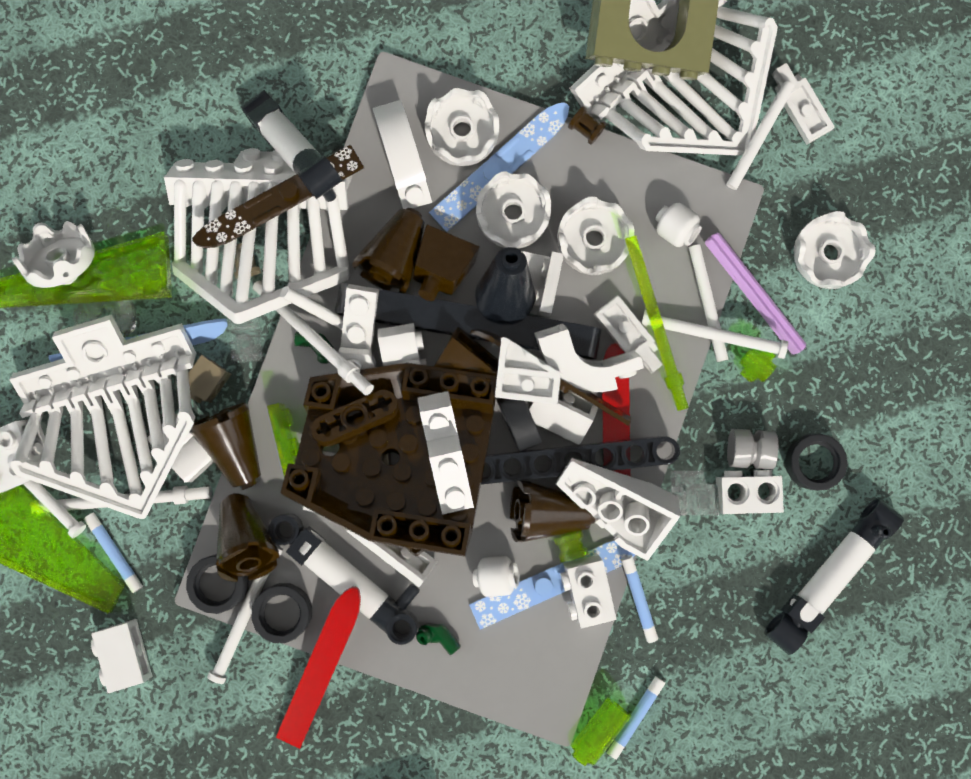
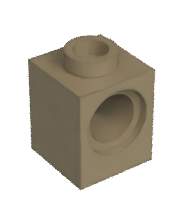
[189,355,232,404]

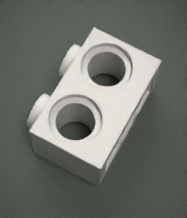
[716,470,784,514]

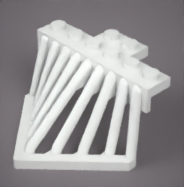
[569,0,778,156]
[164,148,352,324]
[9,315,196,519]

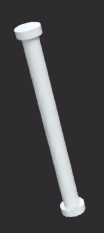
[642,309,788,359]
[23,481,86,538]
[207,545,283,684]

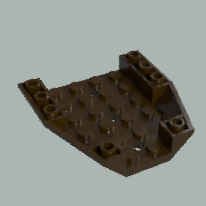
[280,363,497,557]

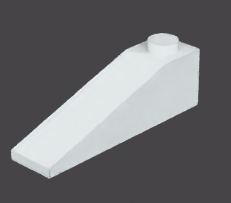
[556,458,680,561]

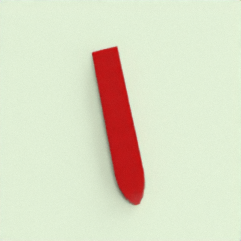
[602,343,631,477]
[276,586,361,749]

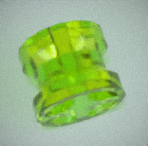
[553,531,589,562]

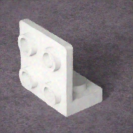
[522,251,564,318]
[0,420,55,493]

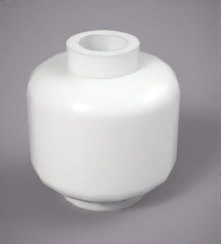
[655,202,702,247]
[473,556,519,597]

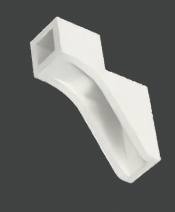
[418,391,474,514]

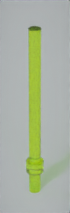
[625,235,689,411]

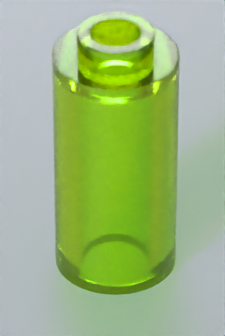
[570,697,632,766]

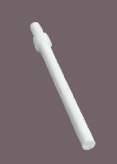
[253,280,374,395]
[31,486,212,514]

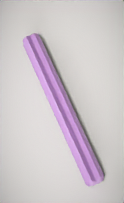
[705,232,806,355]

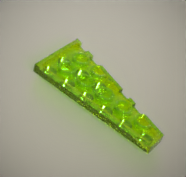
[0,231,172,308]
[0,485,125,614]

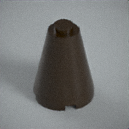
[352,208,425,294]
[191,402,261,490]
[510,480,595,542]
[216,493,280,582]

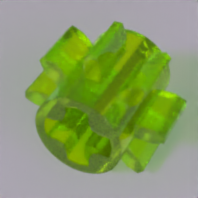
[739,348,777,382]

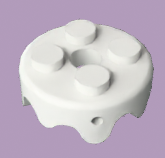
[425,88,499,166]
[476,171,551,249]
[557,197,634,275]
[794,211,875,289]
[11,221,95,288]

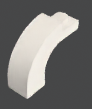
[373,100,432,209]
[534,324,644,392]

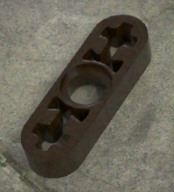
[311,390,399,447]

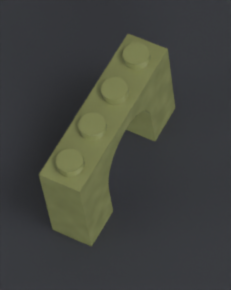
[585,0,719,80]

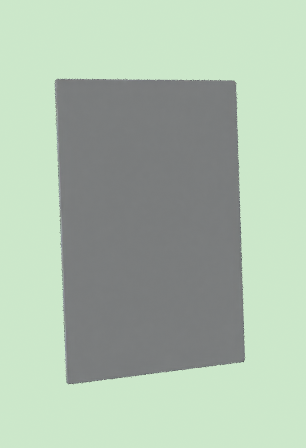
[175,52,764,747]

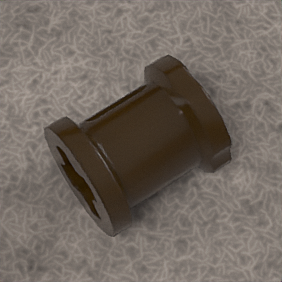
[568,106,607,145]

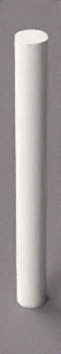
[726,81,795,190]
[689,244,729,362]

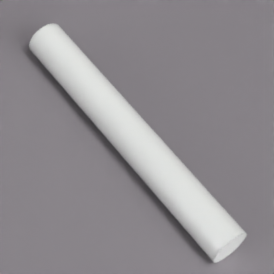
[280,286,343,330]

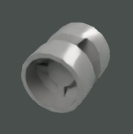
[727,429,779,470]

